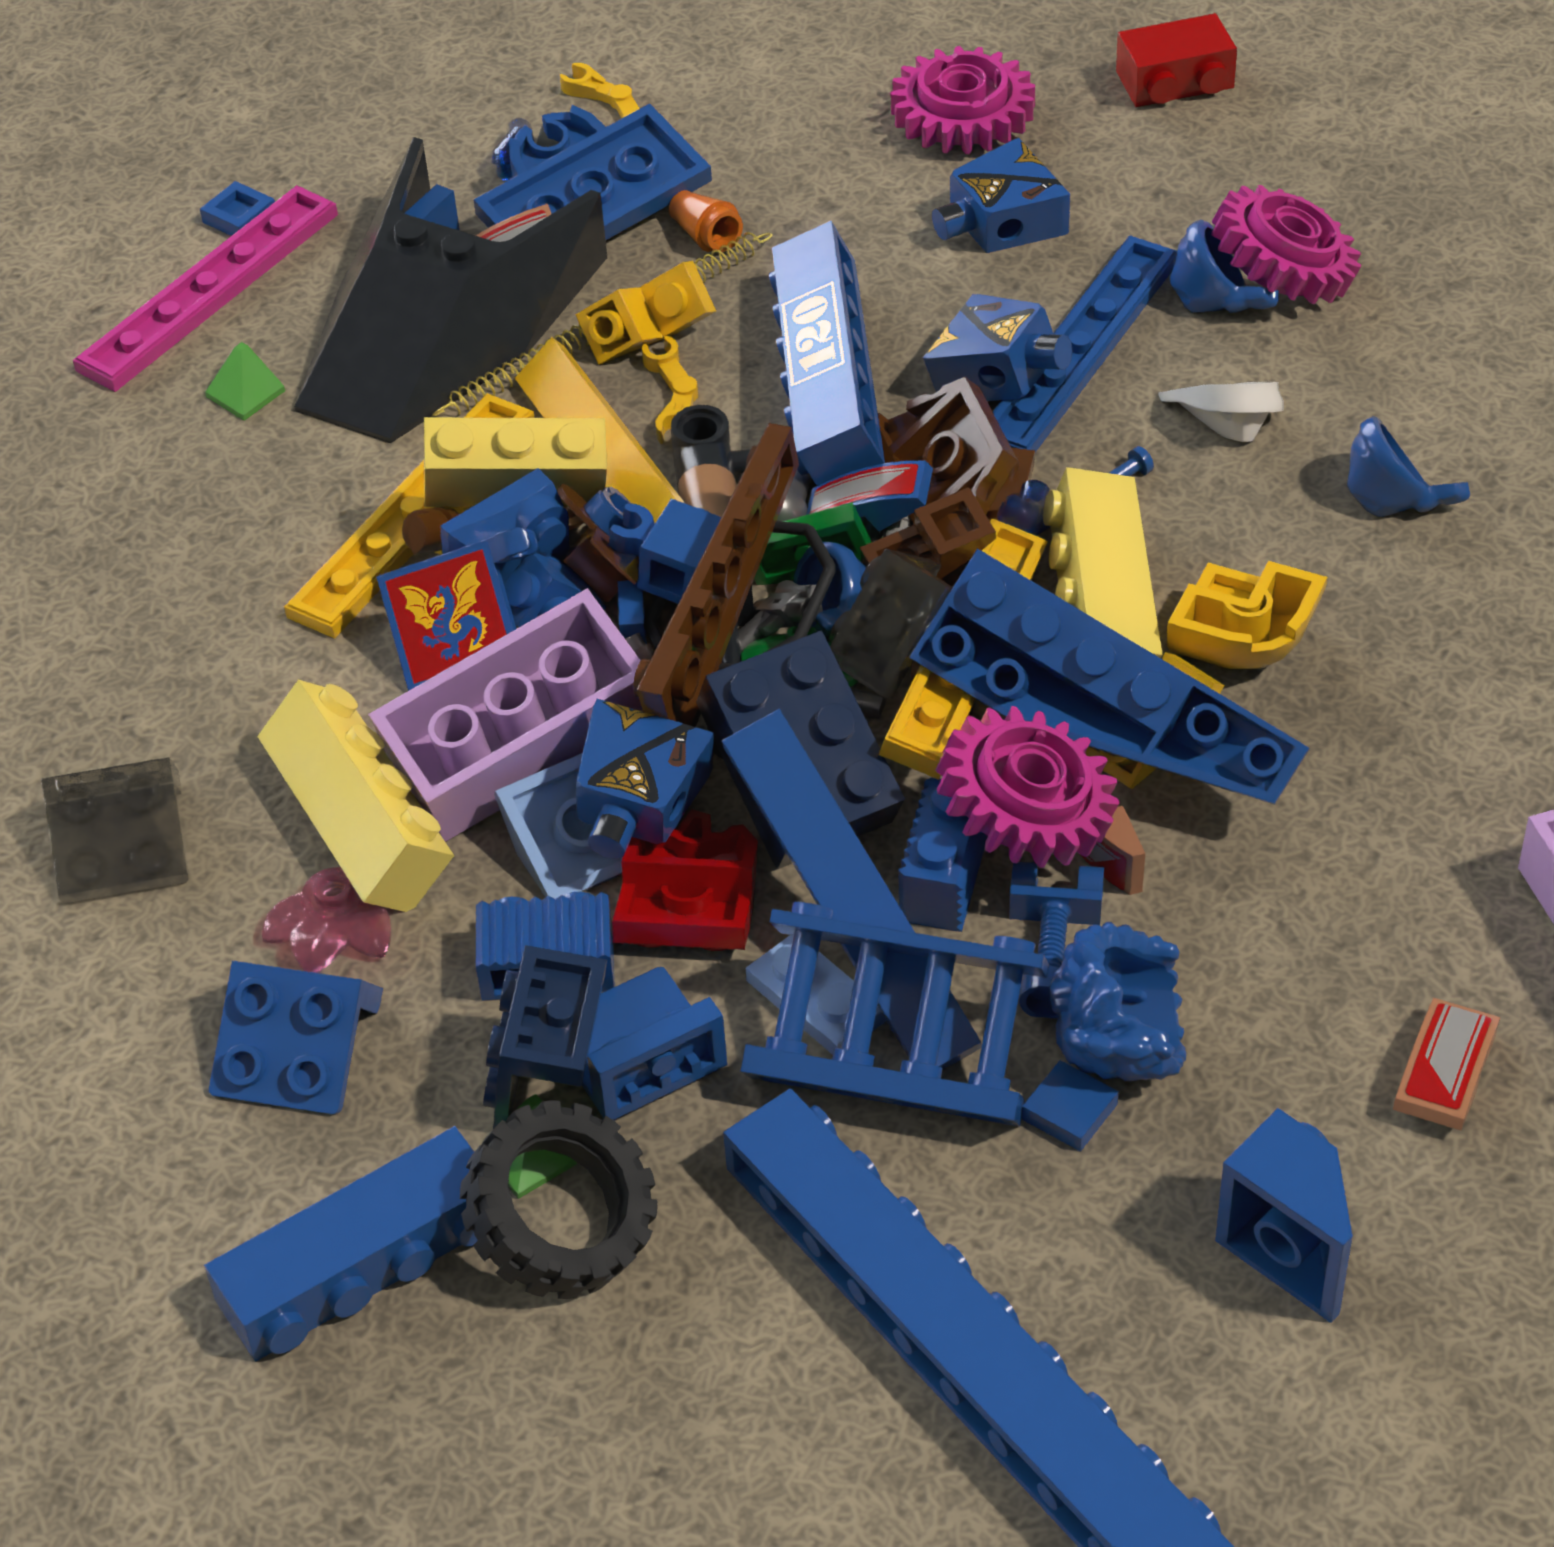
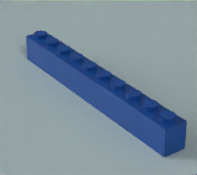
[723,1088,1234,1547]

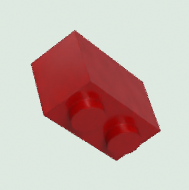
[1116,13,1237,107]

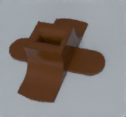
[557,484,677,605]

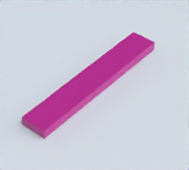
[73,185,338,392]

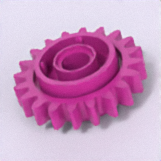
[890,46,1035,154]
[1211,185,1361,304]
[936,706,1119,868]

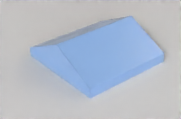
[494,753,623,899]

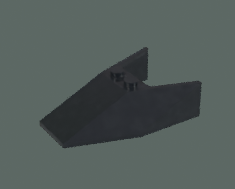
[294,137,607,443]

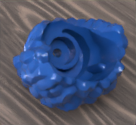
[1050,922,1186,1082]

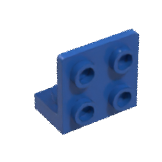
[209,961,383,1115]
[582,967,728,1120]

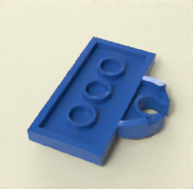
[473,103,712,240]

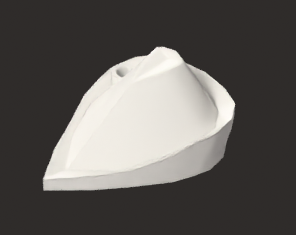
[1158,382,1284,442]

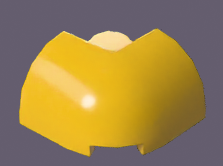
[1167,561,1328,669]

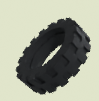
[460,1100,658,1299]

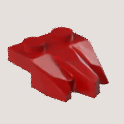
[612,809,758,951]

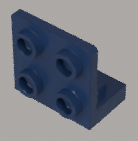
[483,945,607,1129]

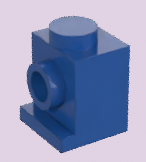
[504,553,606,627]

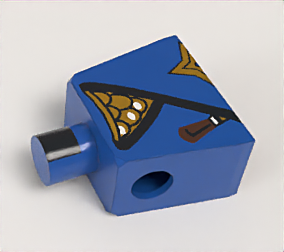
[932,138,1070,253]
[923,294,1072,401]
[576,699,713,859]

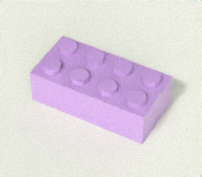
[368,588,643,842]

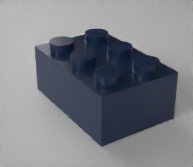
[696,630,905,869]

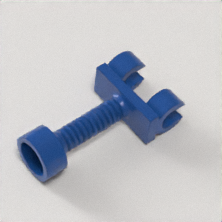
[1009,861,1104,1018]

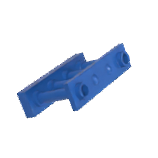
[740,902,1049,1127]

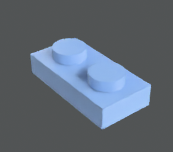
[745,935,886,1055]

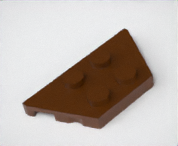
[878,377,1018,524]

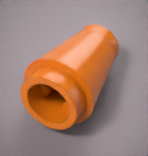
[669,190,743,252]

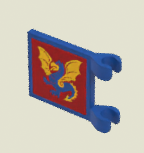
[376,527,539,691]

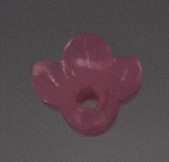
[262,867,392,973]

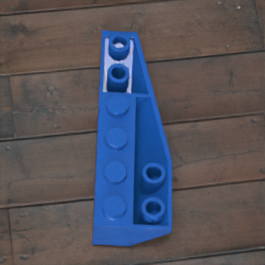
[909,548,1310,805]

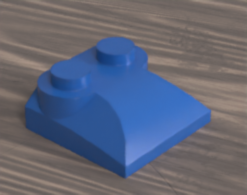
[440,468,570,583]

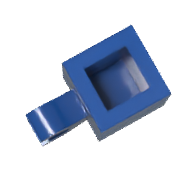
[609,498,721,604]

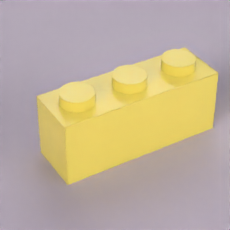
[424,417,607,507]

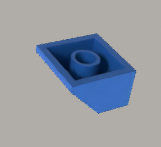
[1215,1108,1353,1323]

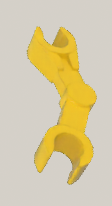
[560,63,640,118]
[642,336,698,444]

